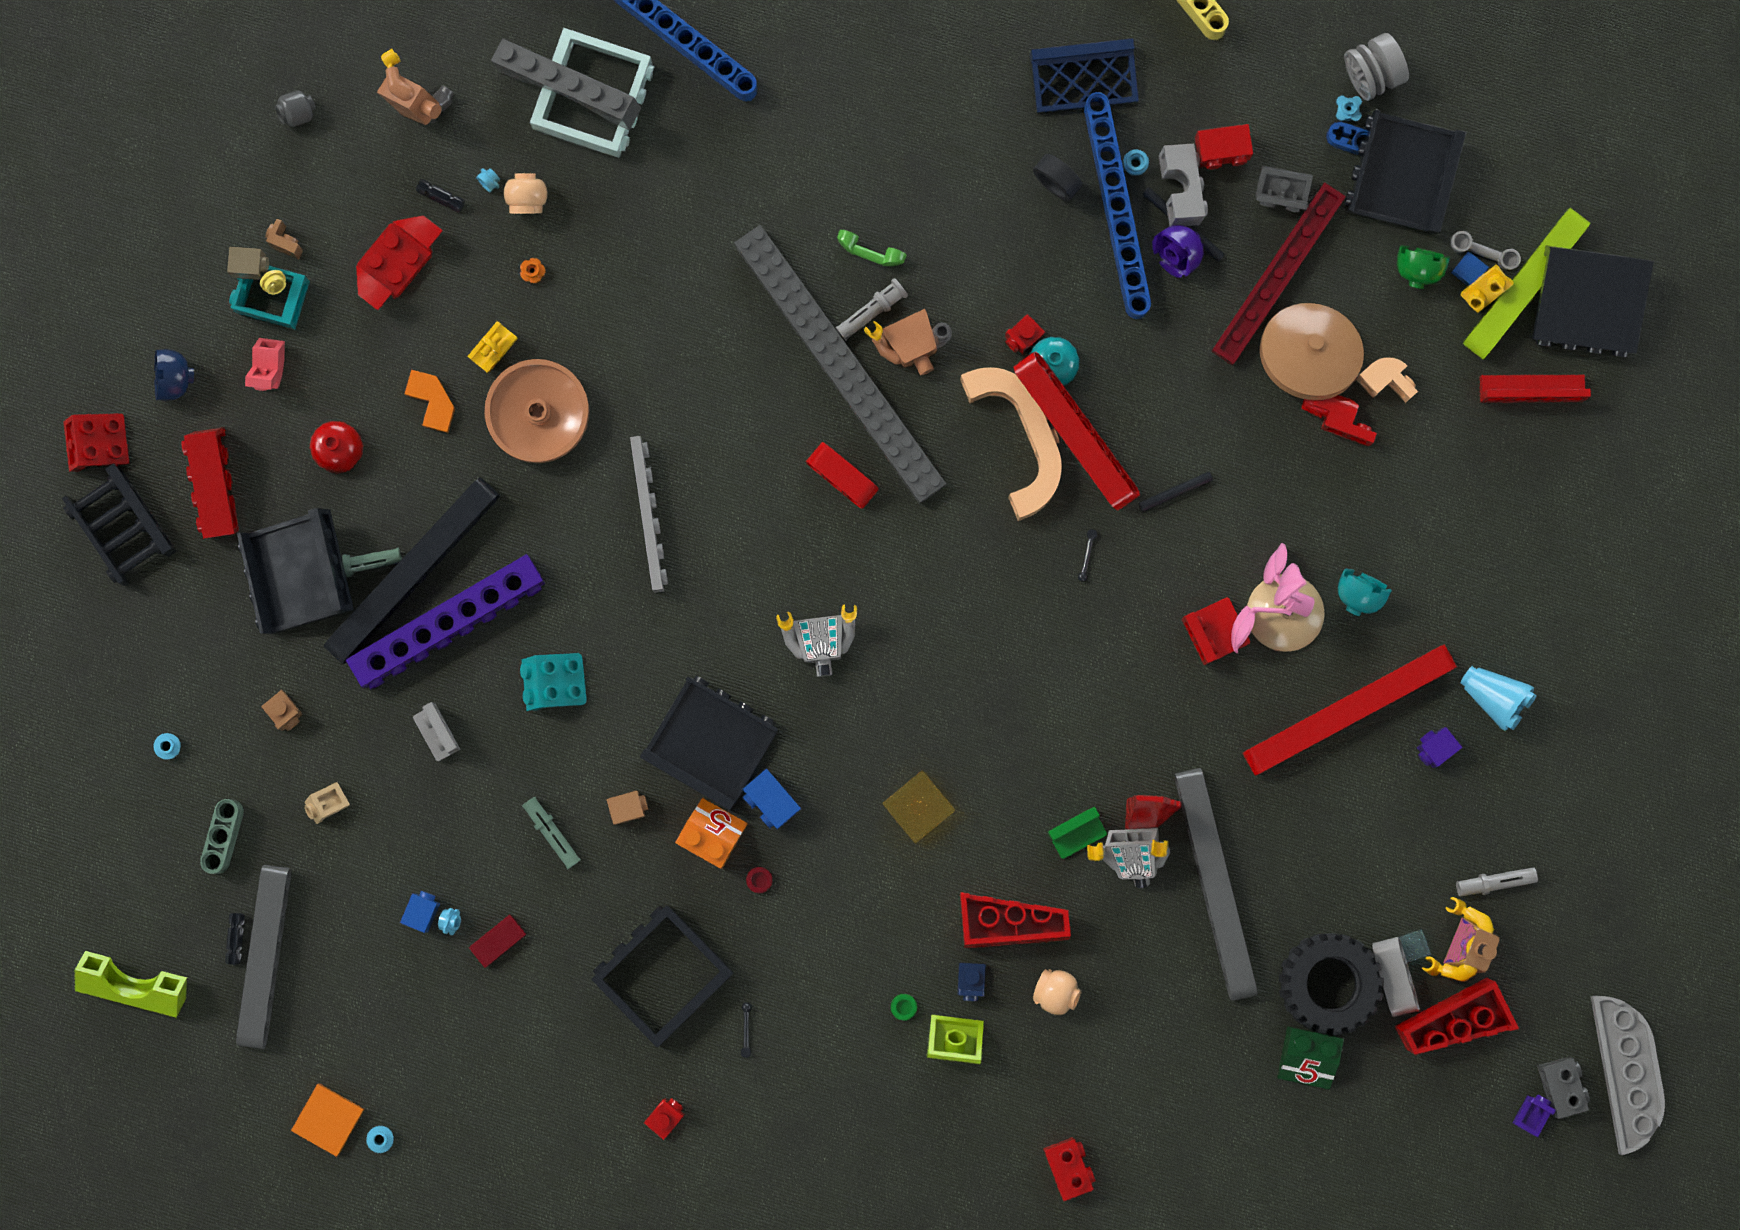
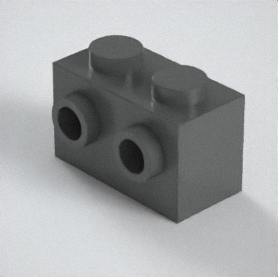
[1537,1057,1590,1119]

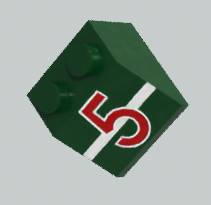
[1277,1026,1344,1089]

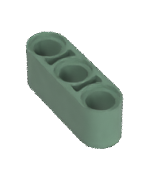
[200,799,244,874]

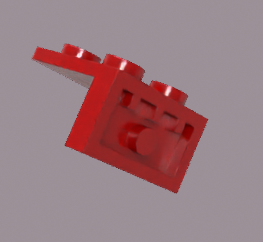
[63,413,129,472]
[1182,597,1250,665]

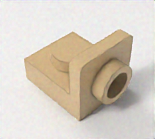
[305,782,350,824]

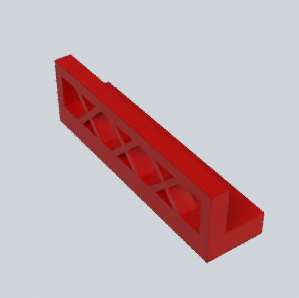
[1480,375,1591,403]

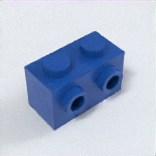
[743,769,801,830]

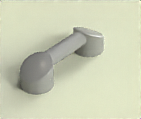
[1451,231,1521,270]

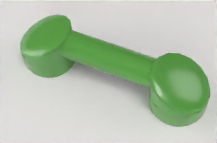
[837,230,907,267]

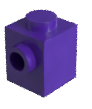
[1417,727,1462,768]

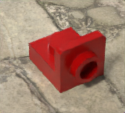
[1005,314,1045,355]
[644,1098,685,1140]

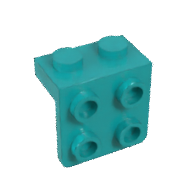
[520,653,587,711]

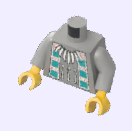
[776,604,857,677]
[1087,828,1170,888]

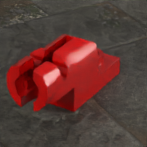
[1301,395,1377,447]

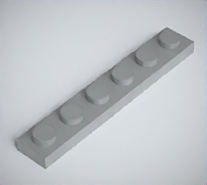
[630,436,668,593]

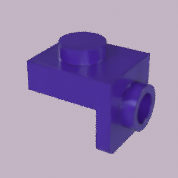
[1513,1094,1556,1137]

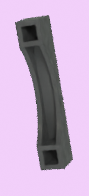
[491,39,641,130]

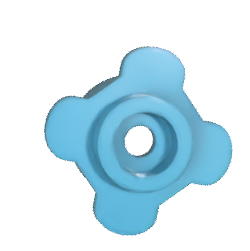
[1336,96,1362,121]
[438,908,461,935]

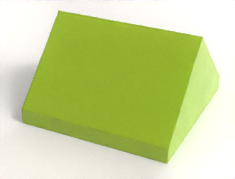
[927,1015,984,1064]

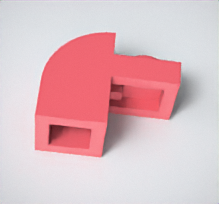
[245,338,285,391]

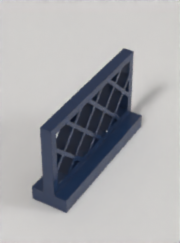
[1030,38,1138,113]

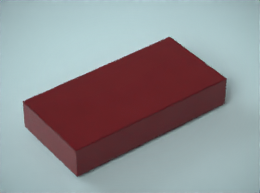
[468,914,527,968]

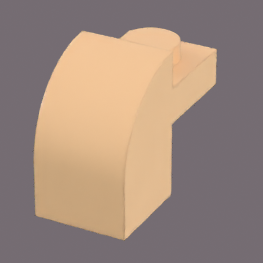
[1355,358,1418,403]

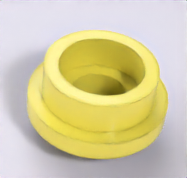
[260,270,286,295]

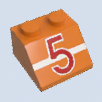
[675,798,748,869]

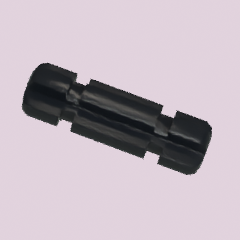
[416,179,465,212]
[225,913,245,965]

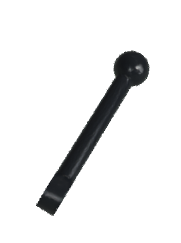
[1078,529,1097,582]
[741,1002,752,1058]

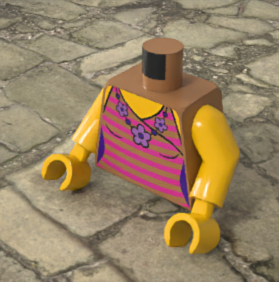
[1422,897,1499,981]

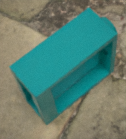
[229,266,310,330]

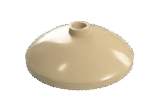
[1247,574,1324,652]

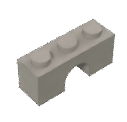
[1158,144,1208,226]

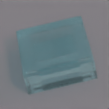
[1399,929,1431,963]

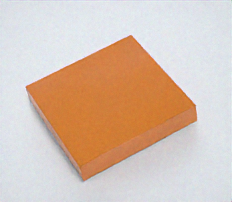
[291,1083,365,1157]

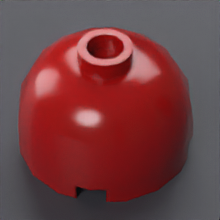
[310,421,363,473]

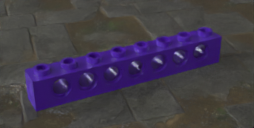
[346,554,545,690]

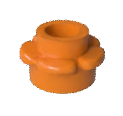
[520,258,545,283]

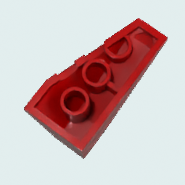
[1125,795,1182,830]

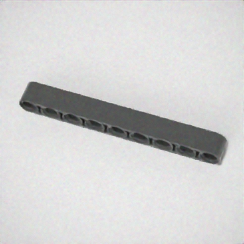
[1174,768,1257,1001]

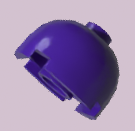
[1152,225,1204,278]

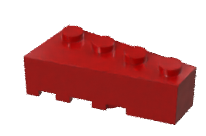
[181,427,239,539]
[960,892,1071,948]
[1395,977,1519,1055]

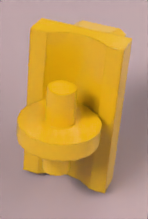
[1461,264,1514,313]
[467,321,518,373]

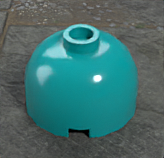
[1030,337,1079,386]
[1338,568,1392,616]

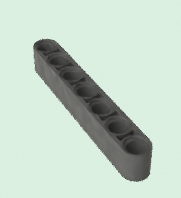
[236,865,291,1049]

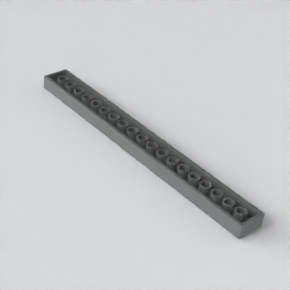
[734,225,946,504]

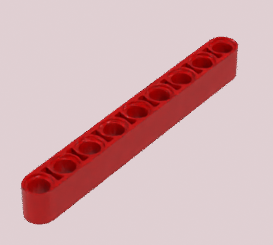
[1242,644,1457,776]

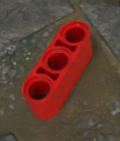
[805,442,879,509]

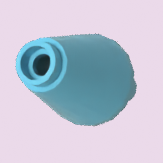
[1460,666,1537,731]

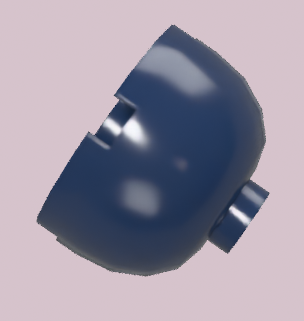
[154,349,194,401]

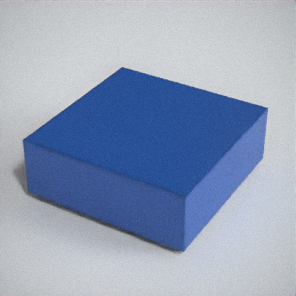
[1451,251,1488,286]

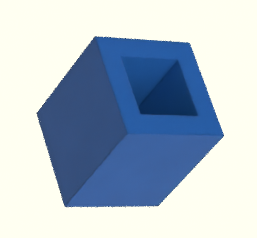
[400,891,440,933]

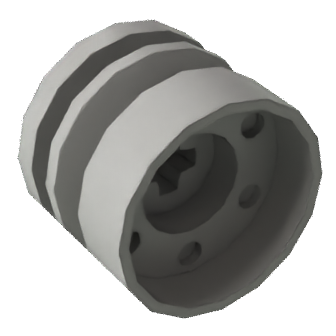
[1344,33,1409,101]

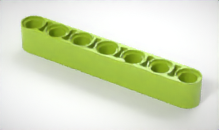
[1463,208,1590,359]

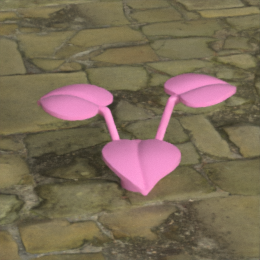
[1231,543,1315,653]

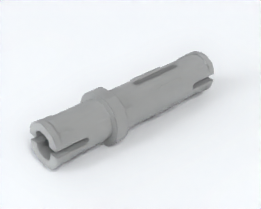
[1456,868,1538,897]

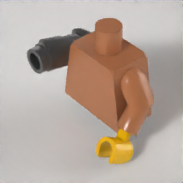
[377,49,455,125]
[864,309,952,376]

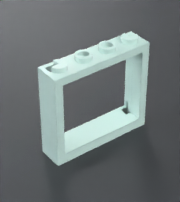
[530,28,655,158]

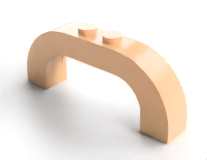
[960,367,1061,521]

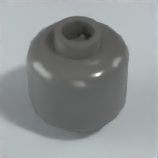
[275,90,316,128]

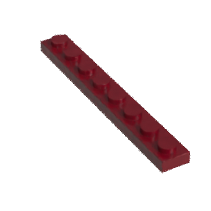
[1211,182,1346,366]

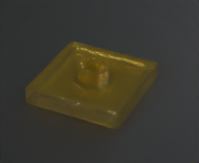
[882,770,956,844]

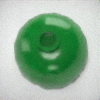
[1397,246,1450,289]

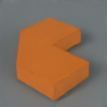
[405,370,455,433]

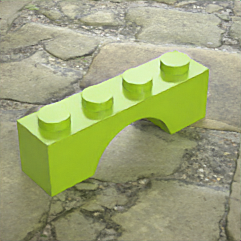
[75,951,187,1018]

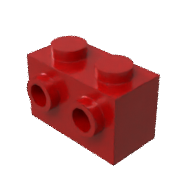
[1195,124,1253,169]
[1043,1137,1096,1201]

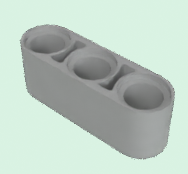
[1372,937,1419,1017]

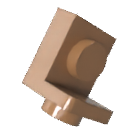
[266,219,303,260]
[261,690,303,731]

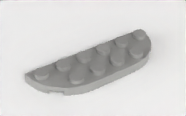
[1590,996,1665,1155]

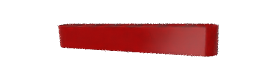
[1014,351,1140,510]

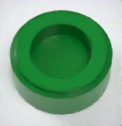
[891,994,917,1020]

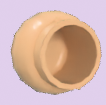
[504,174,547,213]
[1033,969,1081,1015]

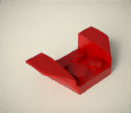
[356,216,443,310]

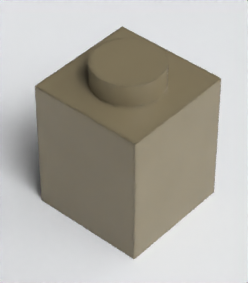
[227,247,269,280]

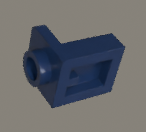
[957,963,985,1001]

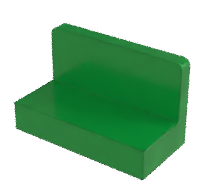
[1047,807,1107,859]

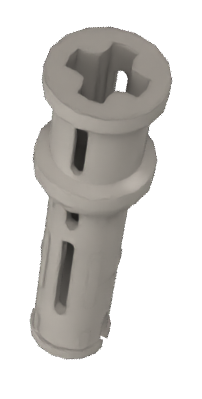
[836,278,908,341]

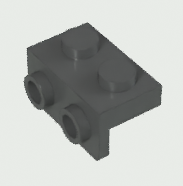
[1255,166,1313,212]

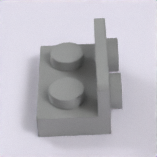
[413,702,461,761]

